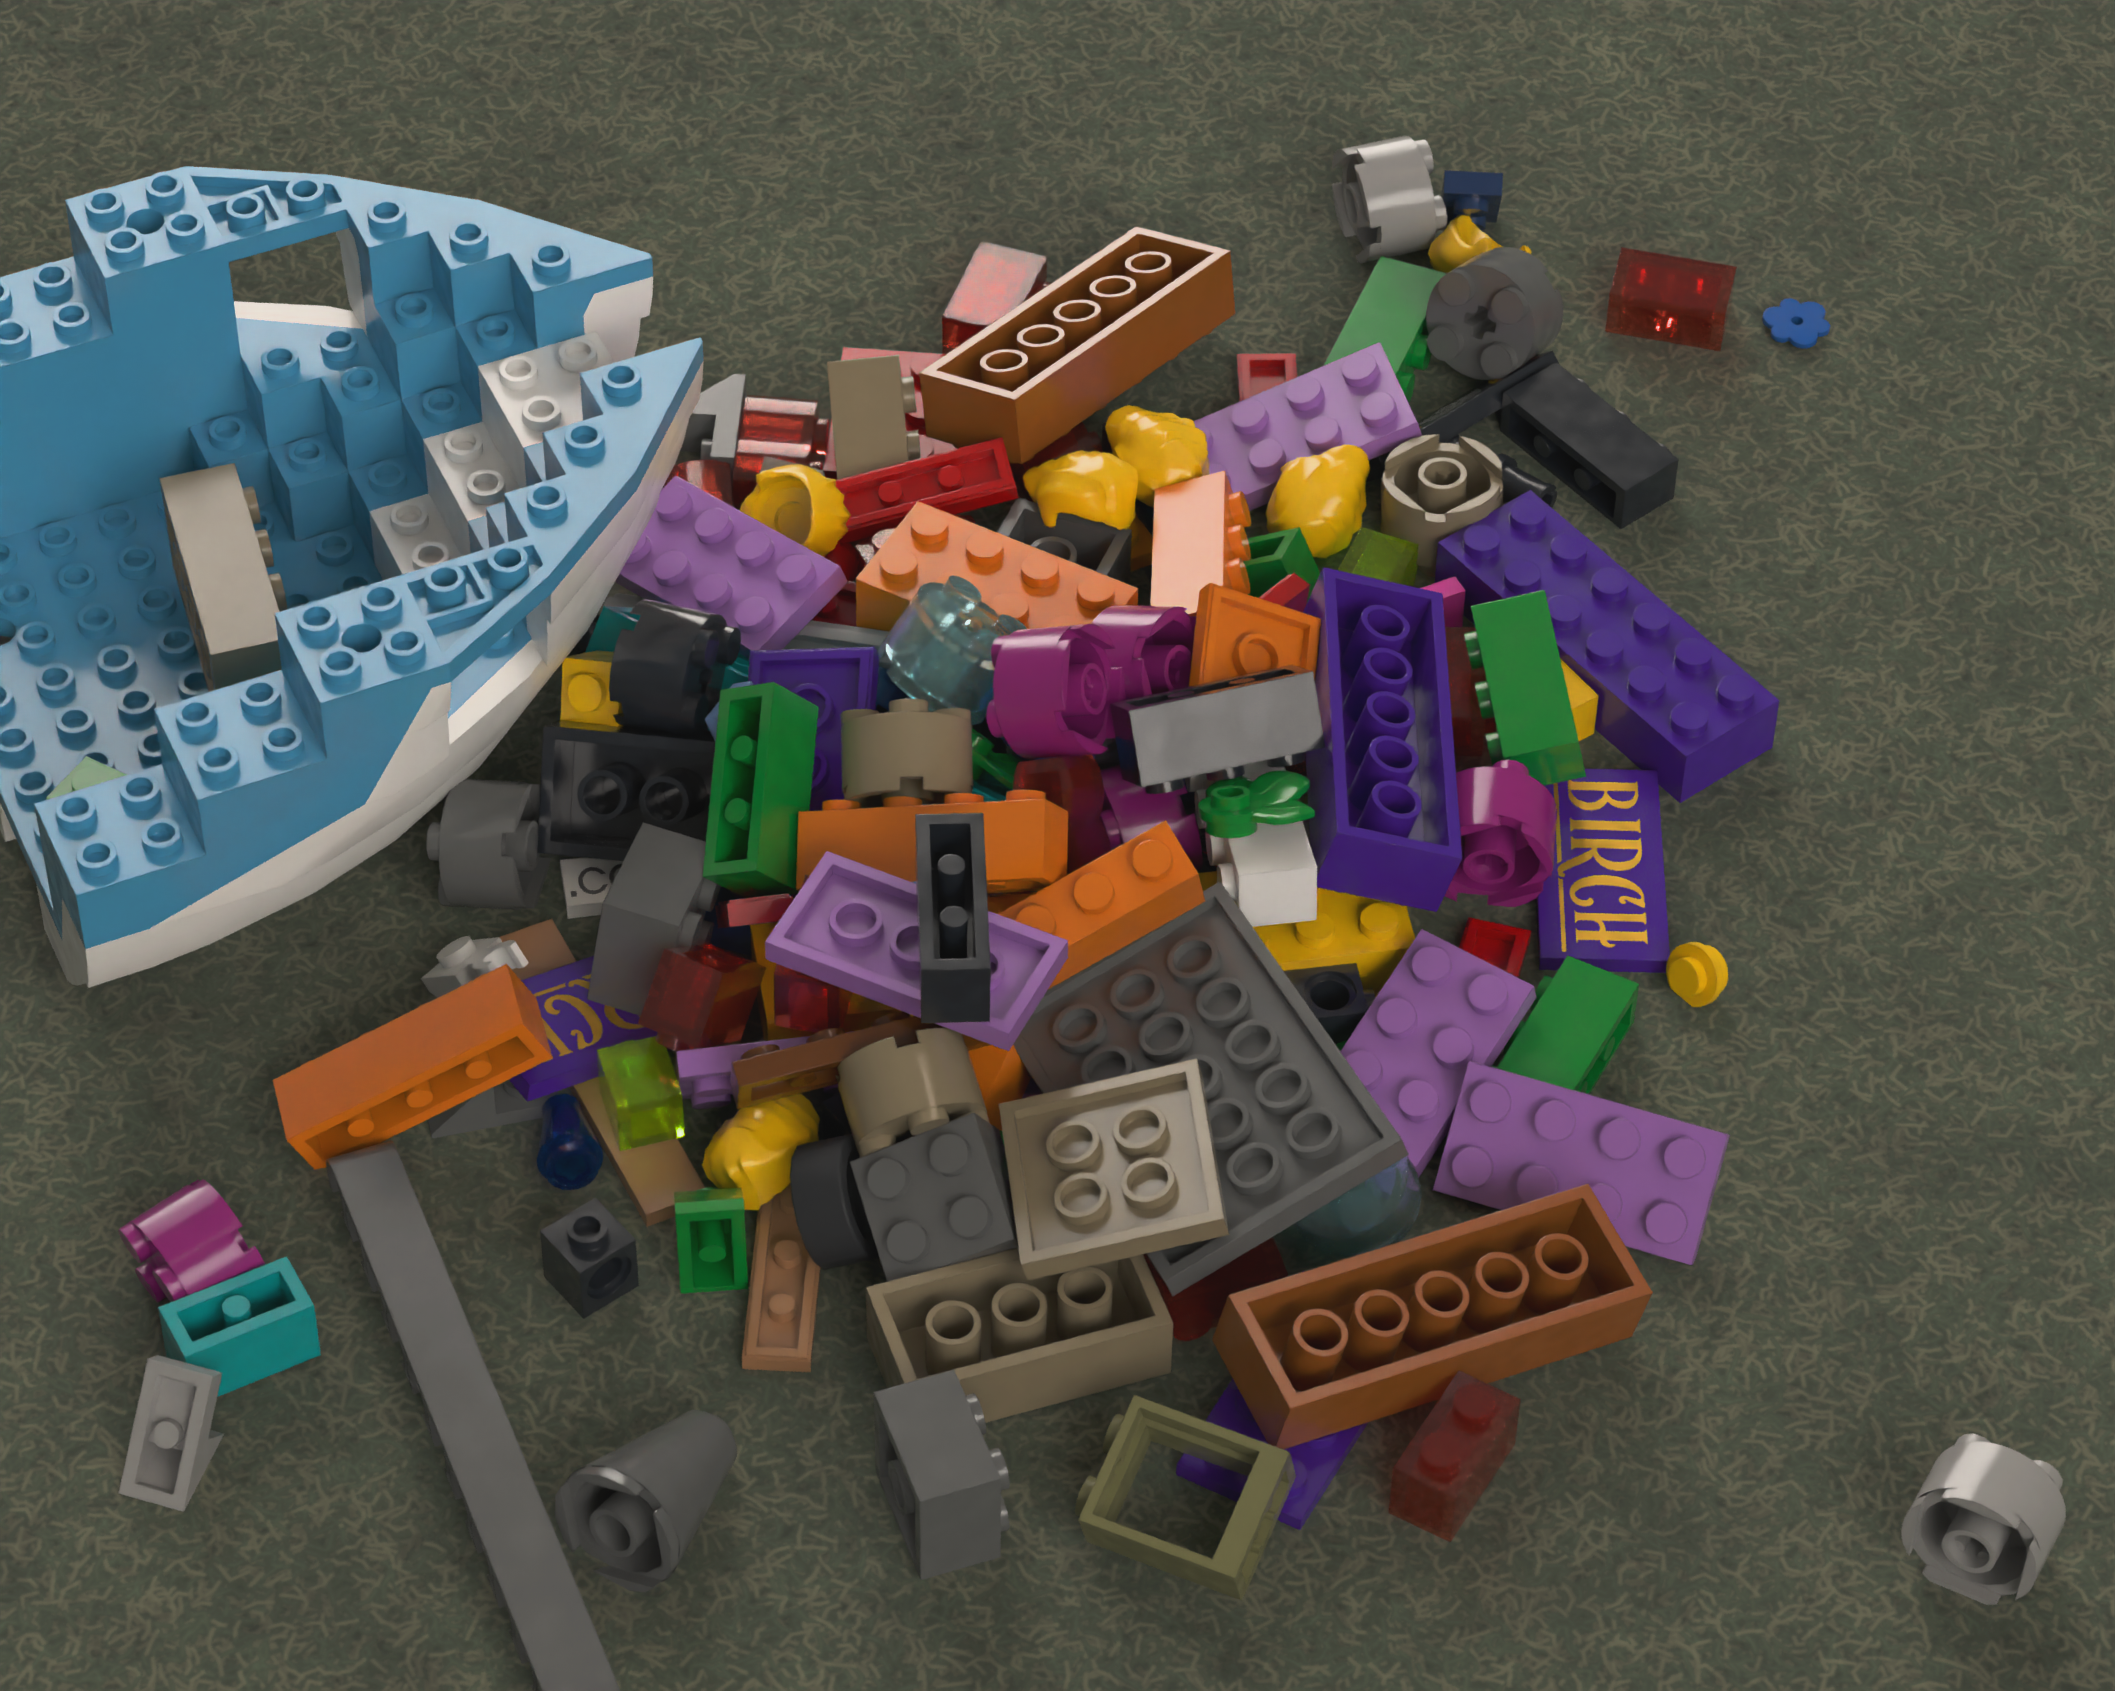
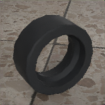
[790,1134,879,1269]

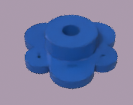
[1762,298,1830,349]

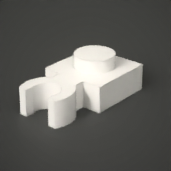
[421,936,529,997]

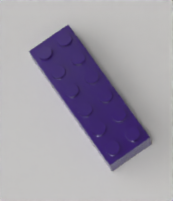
[1435,490,1780,803]
[1303,567,1462,912]

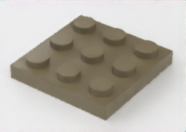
[999,1058,1229,1281]

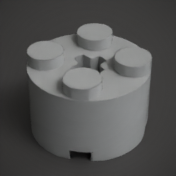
[1332,135,1447,263]
[1901,1434,2066,1605]

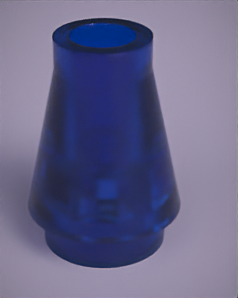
[537,1094,603,1190]

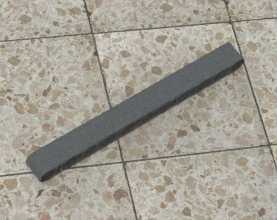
[326,1140,620,1691]

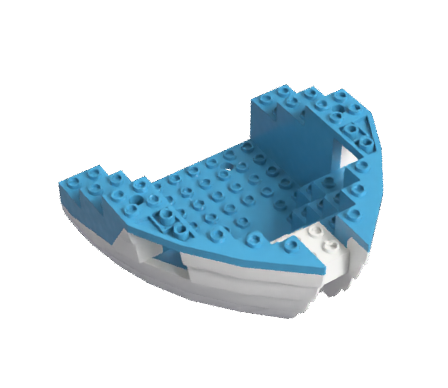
[0,166,704,988]

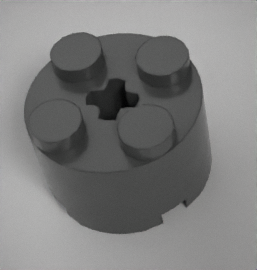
[1426,247,1563,380]
[427,779,550,910]

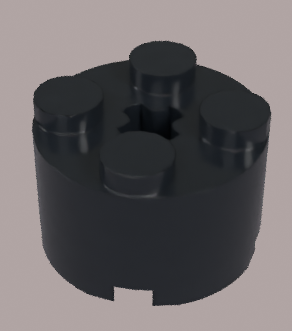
[609,599,741,736]

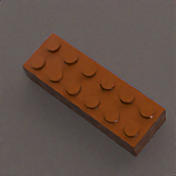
[919,226,1236,464]
[1212,1184,1653,1450]

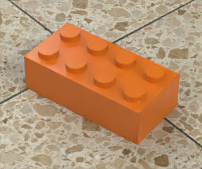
[856,501,1138,687]

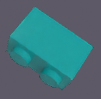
[158,1256,321,1397]

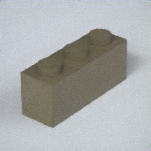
[827,355,921,547]

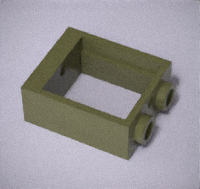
[1075,1395,1296,1601]

